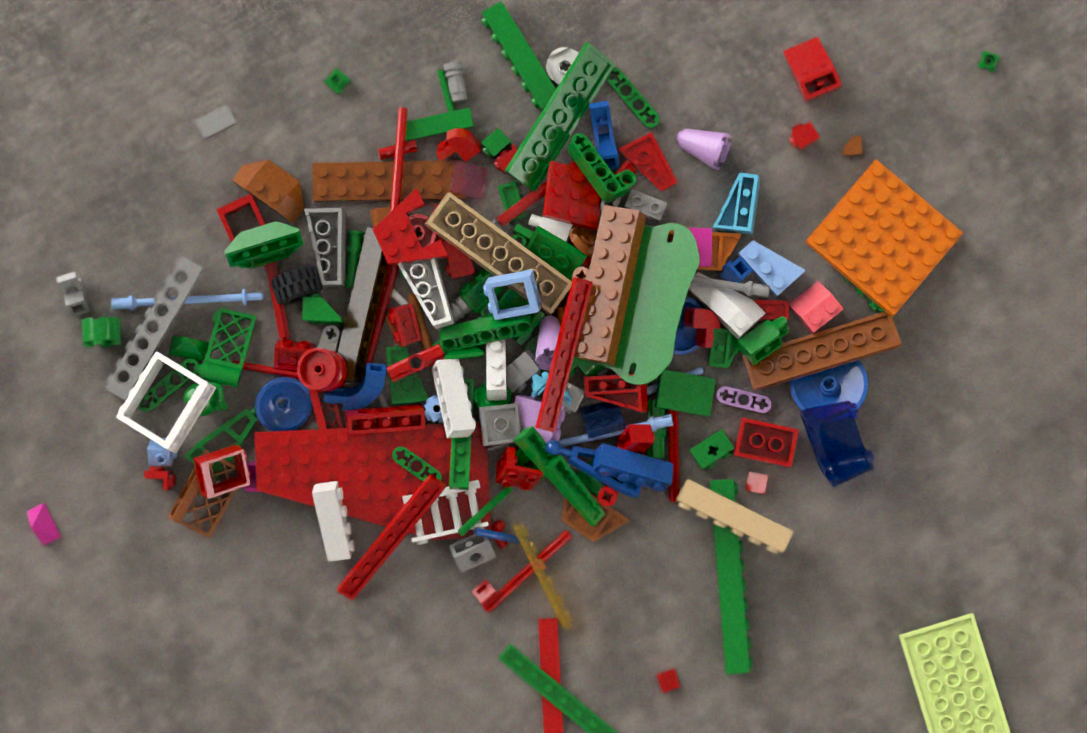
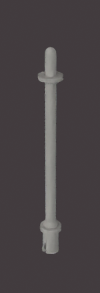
[691,276,770,297]

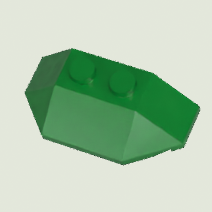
[224,221,304,269]

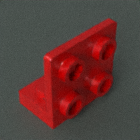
[495,447,543,491]

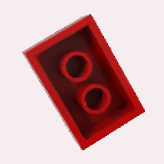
[733,417,799,468]

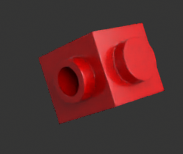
[788,121,820,151]

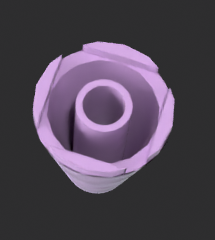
[676,128,732,171]
[535,315,574,371]

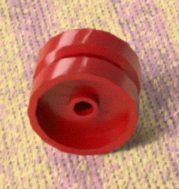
[297,348,347,392]

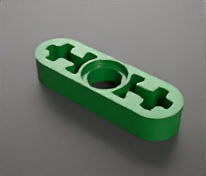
[392,447,441,482]

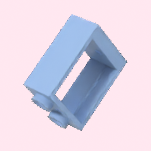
[483,269,542,320]

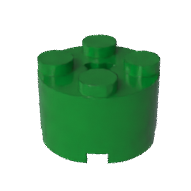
[82,317,121,348]

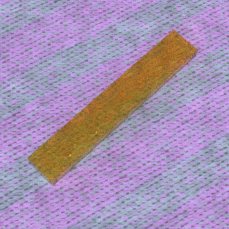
[511,521,572,630]

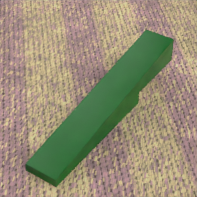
[513,426,605,526]

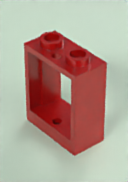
[216,193,266,242]
[193,444,251,499]

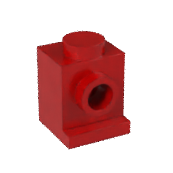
[493,144,517,175]

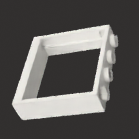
[116,351,217,454]

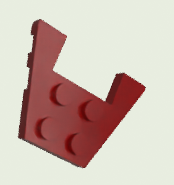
[372,189,448,265]

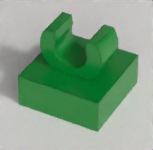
[324,68,351,95]
[512,223,534,247]

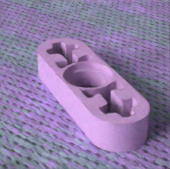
[716,386,771,413]

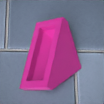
[27,503,61,546]

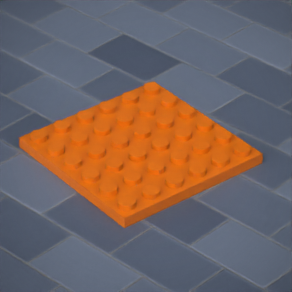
[804,159,963,317]

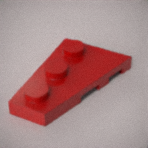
[618,132,678,192]

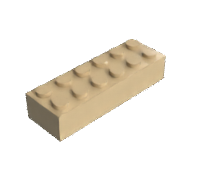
[676,479,794,554]

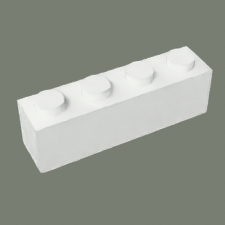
[431,359,476,438]
[312,481,355,562]

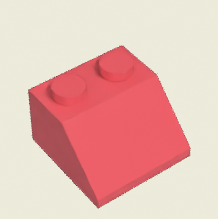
[789,281,843,334]

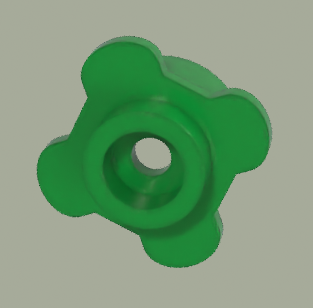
[978,51,999,72]

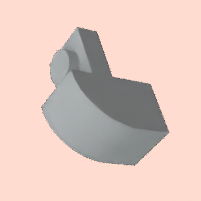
[57,272,90,317]

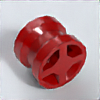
[598,485,618,506]

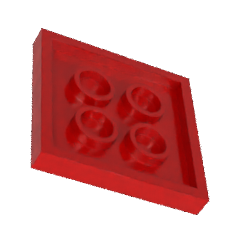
[543,161,602,231]

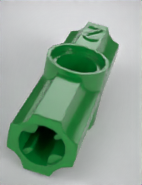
[647,400,666,458]

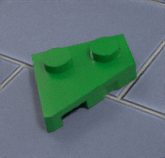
[707,329,749,368]

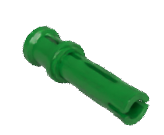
[345,230,365,288]

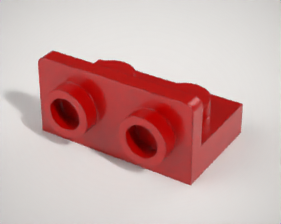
[274,339,315,370]

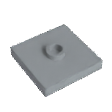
[479,403,521,446]

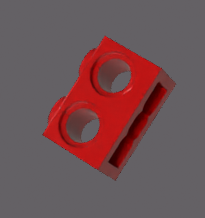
[616,424,655,455]

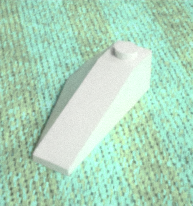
[688,272,766,340]

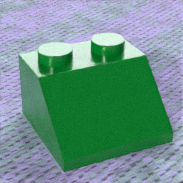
[302,294,344,325]

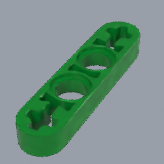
[606,67,659,129]
[138,359,199,413]

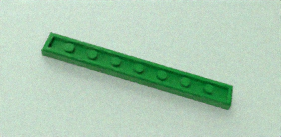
[498,643,618,733]

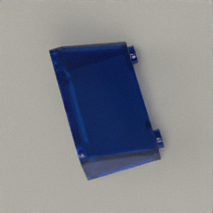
[800,401,875,487]

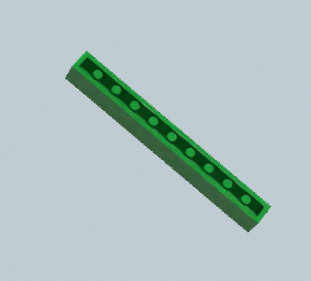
[709,479,753,674]

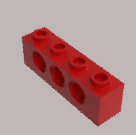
[345,405,425,435]

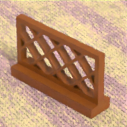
[168,449,237,539]

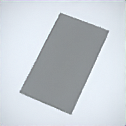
[195,104,236,139]

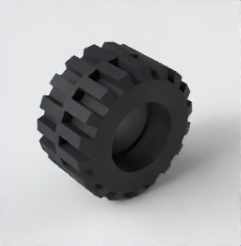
[270,265,323,305]

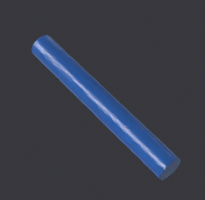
[474,527,526,545]

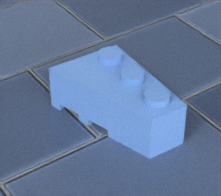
[737,241,806,298]

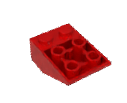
[782,37,842,103]

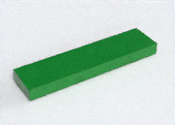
[396,107,474,142]

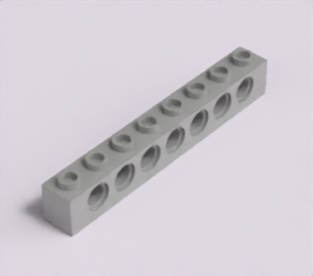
[105,256,205,400]

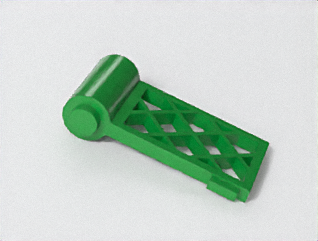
[197,308,257,388]

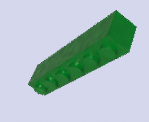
[481,1,556,112]

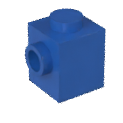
[719,256,753,283]

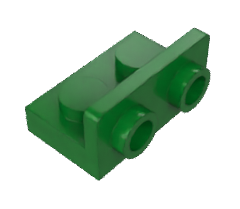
[457,269,504,314]

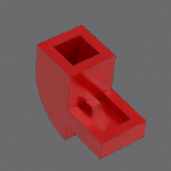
[436,128,481,162]
[684,307,720,348]

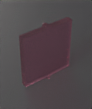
[450,161,487,200]

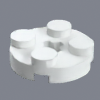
[546,47,579,85]

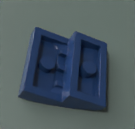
[580,402,626,439]

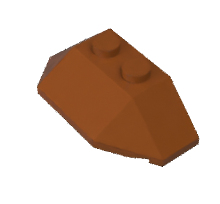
[232,159,305,224]

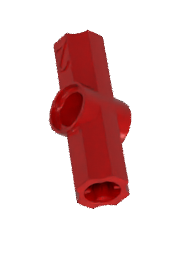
[386,344,445,383]

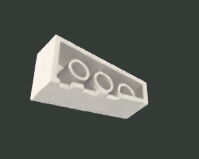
[398,258,455,329]

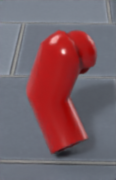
[491,520,509,550]

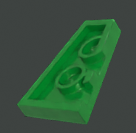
[386,346,429,405]

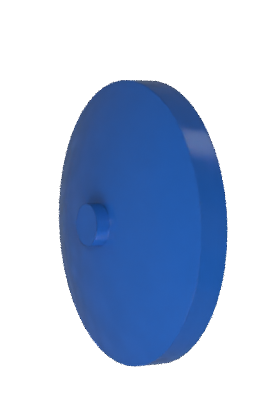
[791,360,868,423]

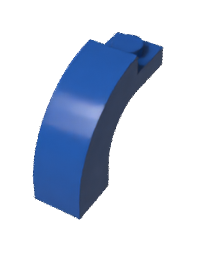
[589,101,619,170]
[324,363,386,411]

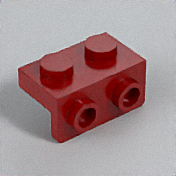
[388,303,422,347]
[144,466,176,491]

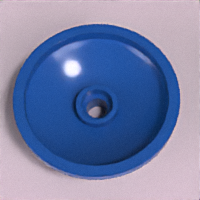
[673,298,702,355]
[255,377,312,431]

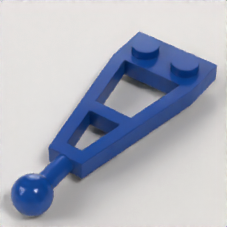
[546,440,641,499]

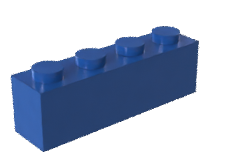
[593,443,674,491]

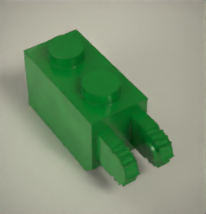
[738,316,790,365]

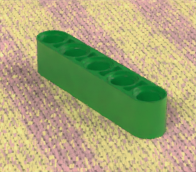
[440,313,532,352]

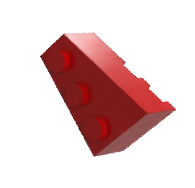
[584,374,648,412]

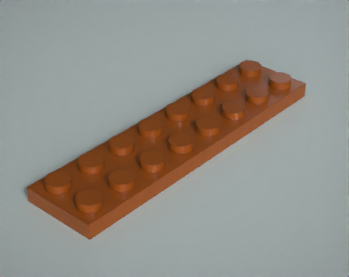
[312,160,465,202]
[742,311,902,392]

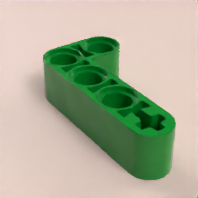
[567,133,636,202]

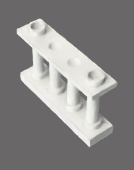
[402,480,489,545]

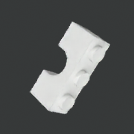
[486,339,507,401]

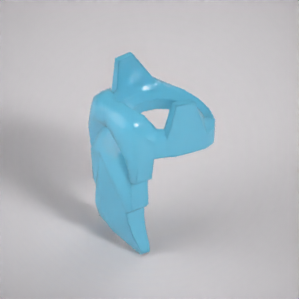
[531,372,572,406]

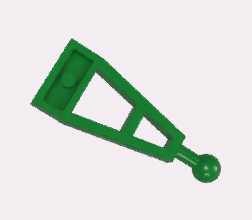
[185,406,258,483]

